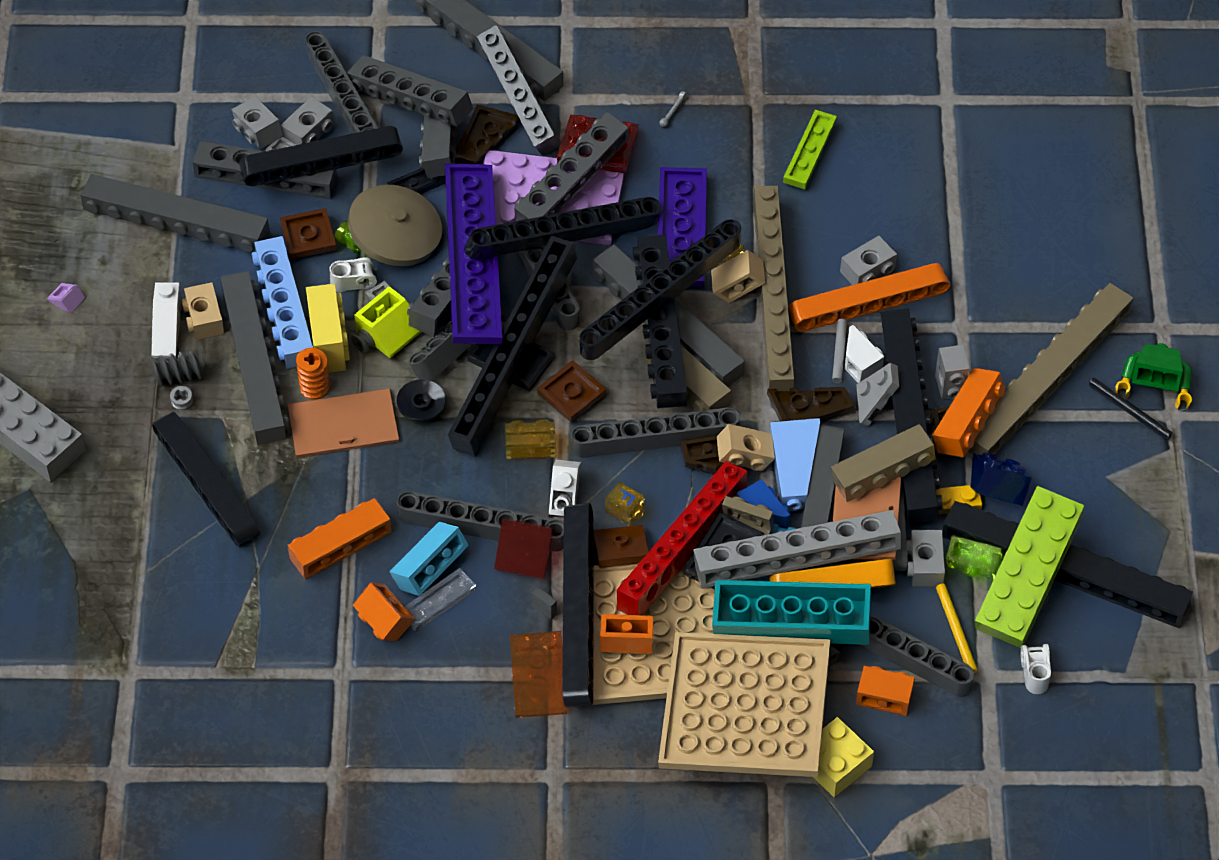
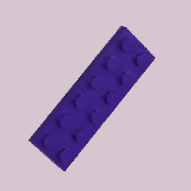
[658,167,707,287]

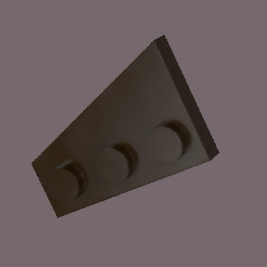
[456,104,521,164]
[767,387,854,422]

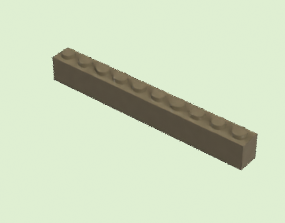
[753,186,794,391]
[968,283,1133,464]

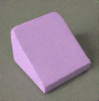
[47,283,85,313]

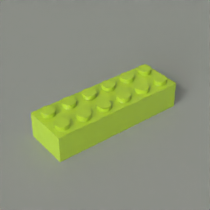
[975,486,1085,648]

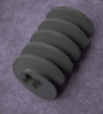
[151,348,204,387]

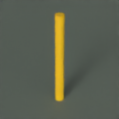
[936,584,978,674]

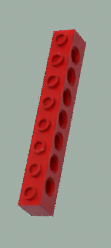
[617,461,747,616]

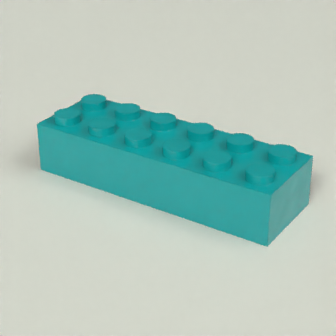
[712,580,872,645]

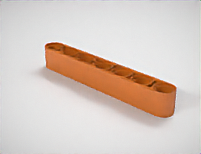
[788,263,951,332]

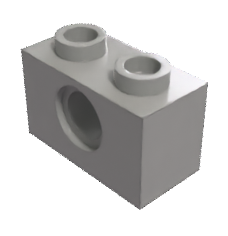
[231,96,283,150]
[281,97,334,145]
[840,236,897,285]
[935,345,970,400]
[906,530,945,587]

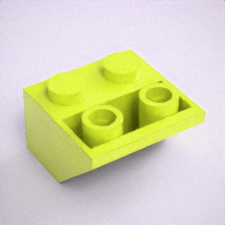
[354,286,422,358]

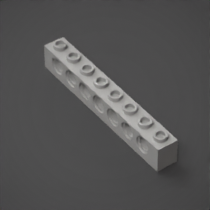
[694,510,901,589]

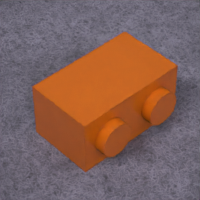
[353,582,415,641]
[600,614,653,654]
[856,666,915,716]

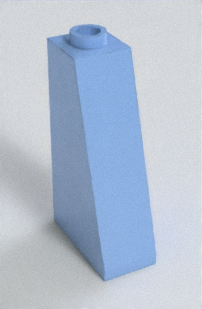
[770,418,820,511]

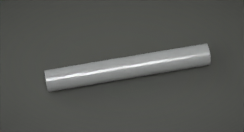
[832,319,847,383]

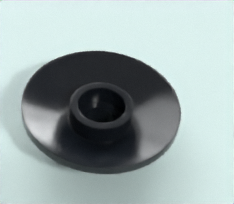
[396,379,446,422]

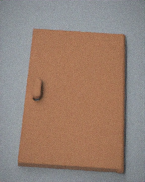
[287,388,399,458]
[833,477,902,560]

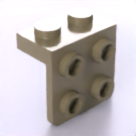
[722,496,774,535]

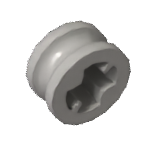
[170,386,193,410]

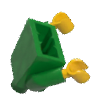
[1116,343,1192,409]

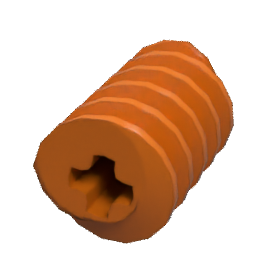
[296,348,330,400]

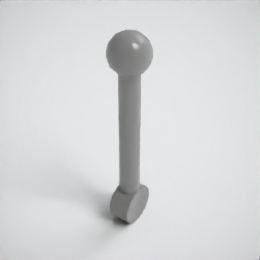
[659,91,687,127]

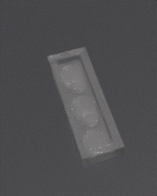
[404,568,476,632]

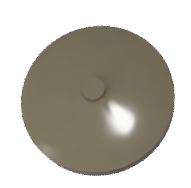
[348,185,442,266]

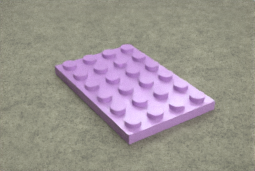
[484,150,625,246]

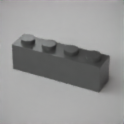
[419,114,458,178]

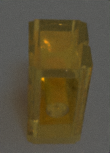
[505,419,556,459]

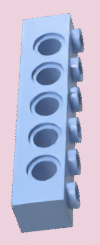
[252,236,313,369]

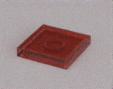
[494,518,553,578]

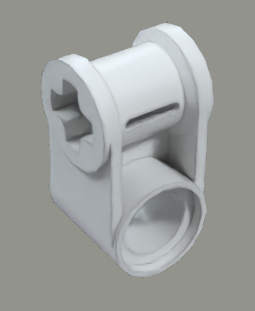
[330,257,377,292]
[1021,644,1051,695]

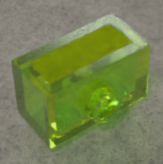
[945,535,1004,579]

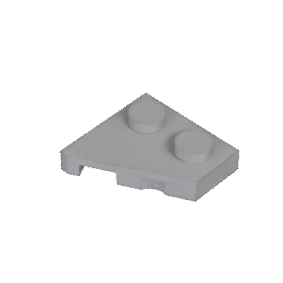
[856,362,899,427]

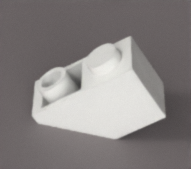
[845,325,884,383]
[549,460,581,516]

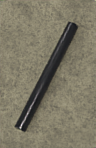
[1089,378,1173,440]

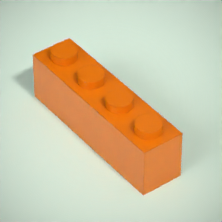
[932,368,1005,457]
[288,498,392,579]

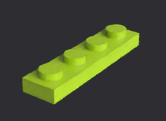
[783,110,837,190]

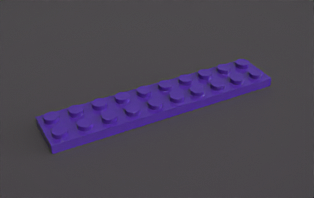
[445,164,502,344]

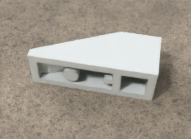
[151,282,182,359]

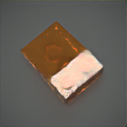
[510,631,567,718]

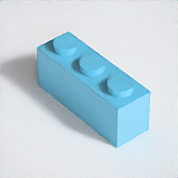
[389,522,469,596]

